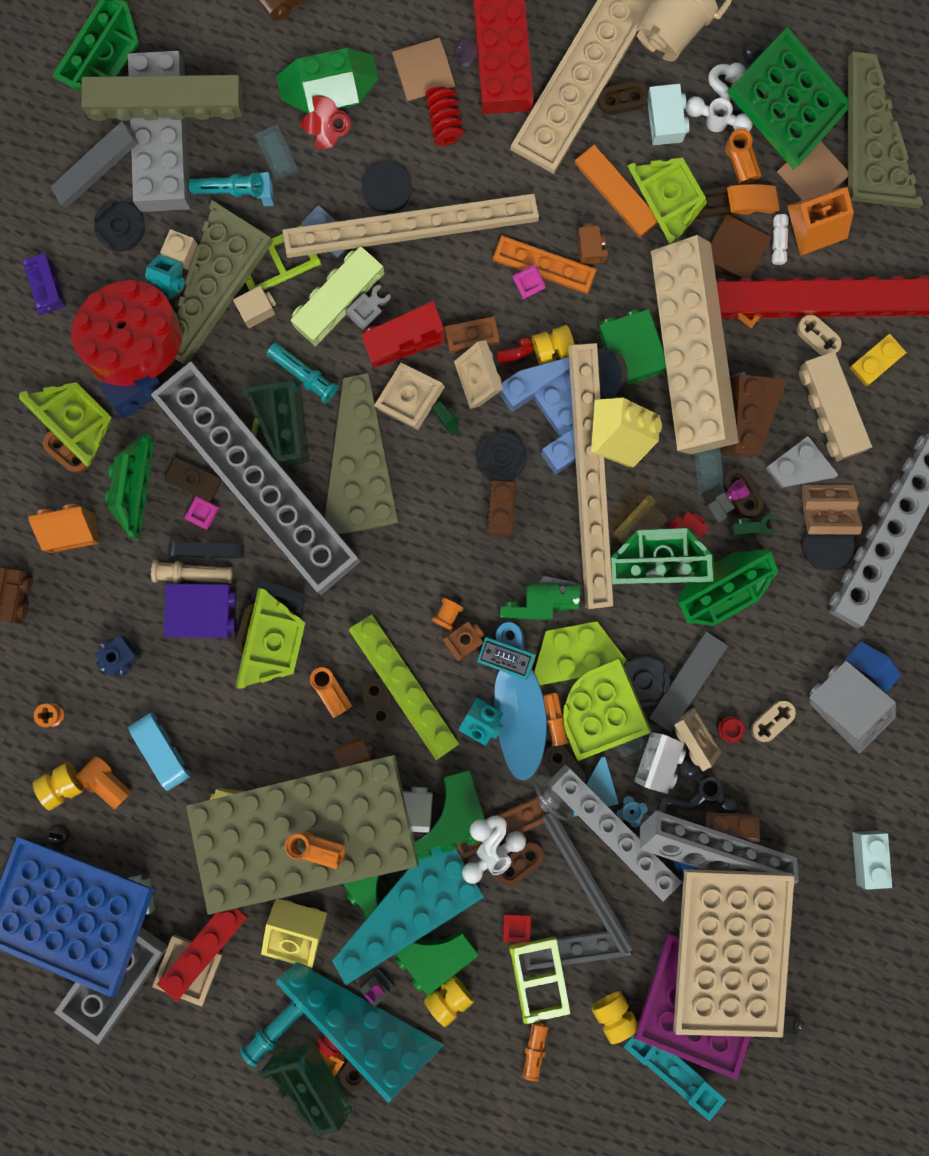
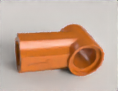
[725,129,761,185]
[310,667,352,718]
[76,756,131,810]
[285,831,345,869]

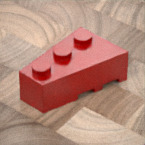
[361,301,445,369]

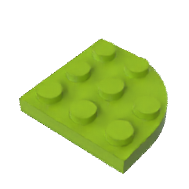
[563,658,652,761]

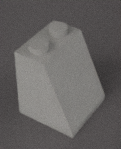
[809,661,896,754]

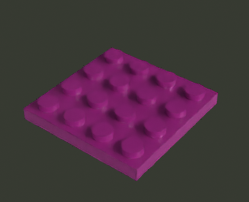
[633,934,751,1080]

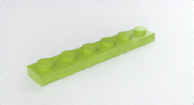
[349,615,459,760]

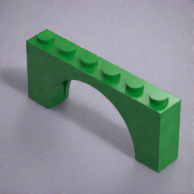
[414,770,485,861]
[339,876,479,996]

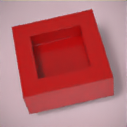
[503,913,531,943]

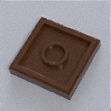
[711,214,772,279]

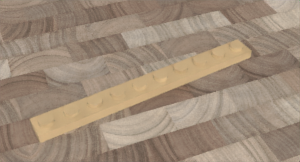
[282,194,539,258]
[568,343,613,609]

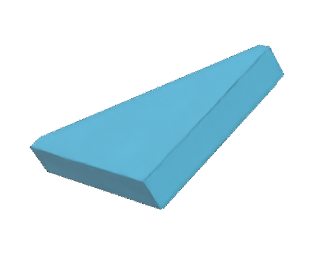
[570,756,619,817]

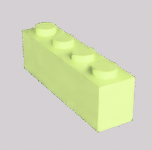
[291,246,385,347]

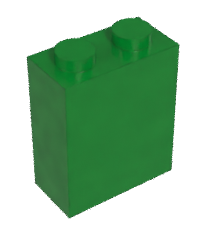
[598,309,667,386]

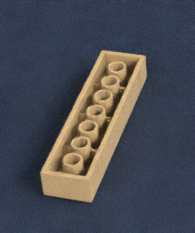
[651,235,739,454]

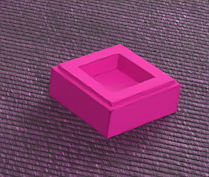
[513,264,547,299]
[184,496,220,530]

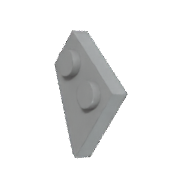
[766,436,838,488]

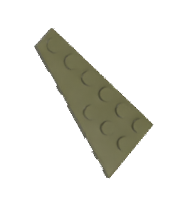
[848,51,923,208]
[175,200,273,366]
[325,373,398,535]

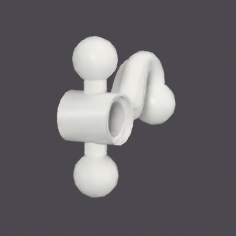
[685,62,753,132]
[462,816,526,884]

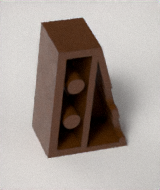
[722,375,787,457]

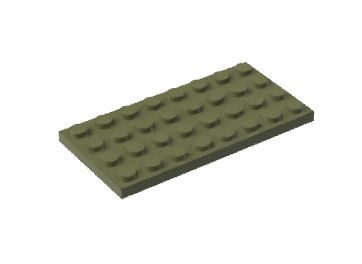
[186,755,420,915]

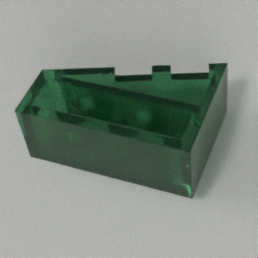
[243,381,310,466]
[258,1042,353,1136]

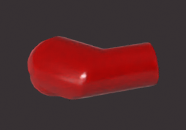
[497,338,534,364]

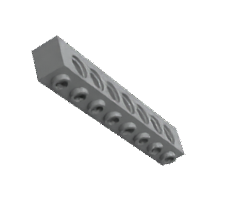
[829,433,929,628]

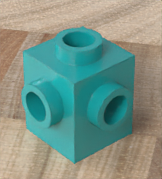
[145,254,185,301]
[458,698,504,746]

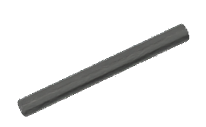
[542,811,634,955]

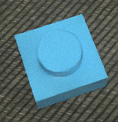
[255,172,274,206]

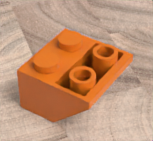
[787,187,854,255]
[28,504,100,553]

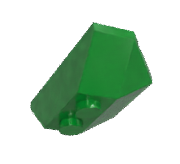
[52,0,139,90]
[276,48,379,114]
[105,434,155,540]
[610,528,715,584]
[677,550,778,626]

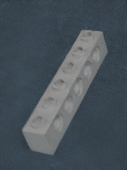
[547,765,682,902]
[640,811,799,885]

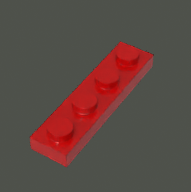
[157,908,249,1002]

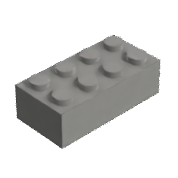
[54,927,168,1044]

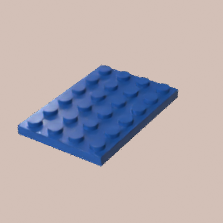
[0,837,155,997]

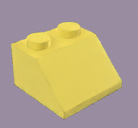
[261,899,327,969]

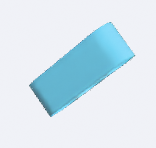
[128,712,191,791]

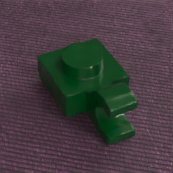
[430,394,460,436]
[729,514,777,537]

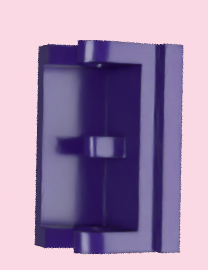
[22,252,66,315]

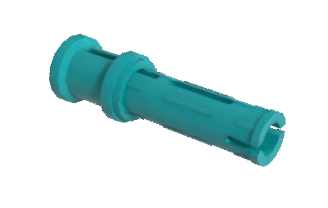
[188,173,264,197]
[267,342,338,404]
[239,1002,304,1068]

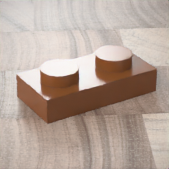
[444,316,500,353]

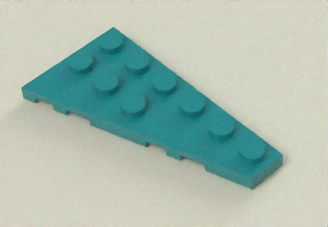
[332,849,484,985]
[276,962,444,1103]

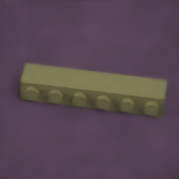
[81,75,243,121]

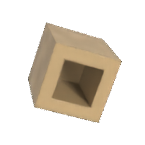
[160,229,198,270]
[233,286,276,328]

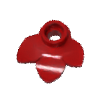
[300,96,351,149]

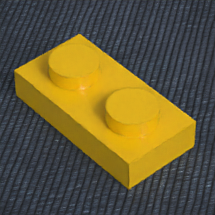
[850,334,907,387]

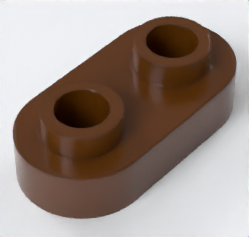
[497,842,544,886]

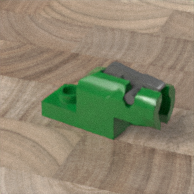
[499,576,580,620]

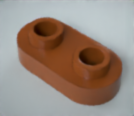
[43,431,89,473]

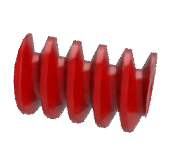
[425,86,465,147]

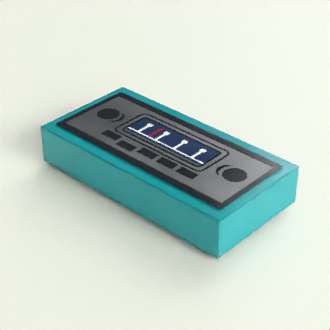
[477,637,536,680]

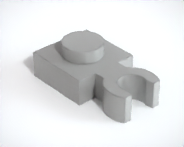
[345,284,391,330]

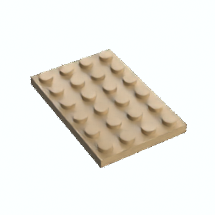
[673,869,794,1037]

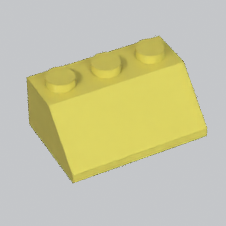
[591,398,662,467]

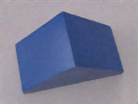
[844,641,901,694]

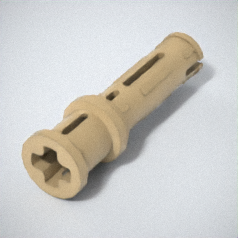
[151,559,233,584]

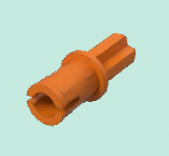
[543,693,568,746]

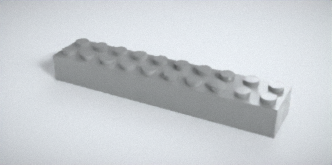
[151,362,361,595]

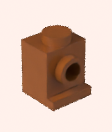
[577,223,608,265]
[443,622,484,661]

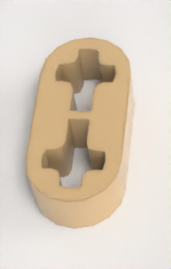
[797,315,842,355]
[751,701,796,742]

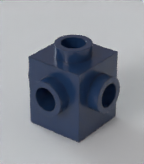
[94,636,142,677]

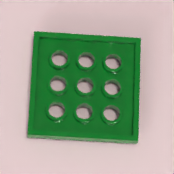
[726,27,848,170]

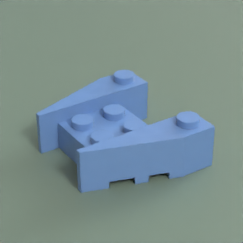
[499,357,576,475]

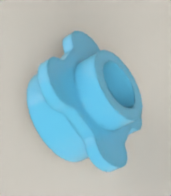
[616,796,647,827]

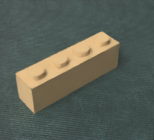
[799,351,872,462]

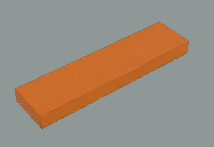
[574,145,658,238]
[493,235,597,294]

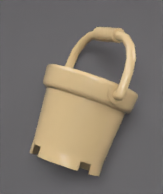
[636,0,732,62]

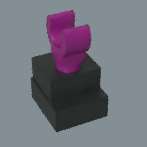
[701,479,750,522]
[359,968,395,1007]

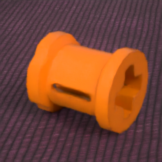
[431,597,464,631]
[34,703,65,727]

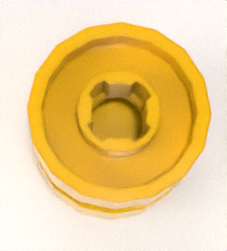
[532,325,575,365]
[33,762,84,811]
[424,975,474,1027]
[591,991,638,1044]

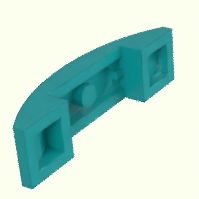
[624,1034,726,1122]

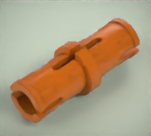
[522,1022,549,1081]

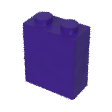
[164,584,237,638]

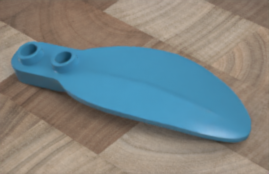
[494,622,547,780]

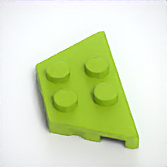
[627,158,707,244]
[19,382,111,467]
[235,588,305,689]
[534,622,627,685]

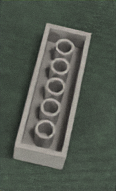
[128,51,190,212]

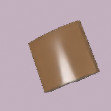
[392,38,455,102]
[777,141,848,200]
[802,485,862,534]

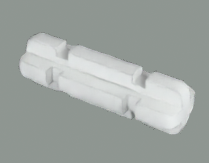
[772,214,788,265]

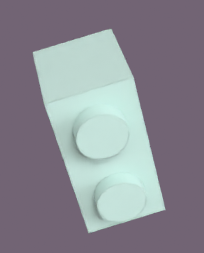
[647,84,689,145]
[852,830,892,889]

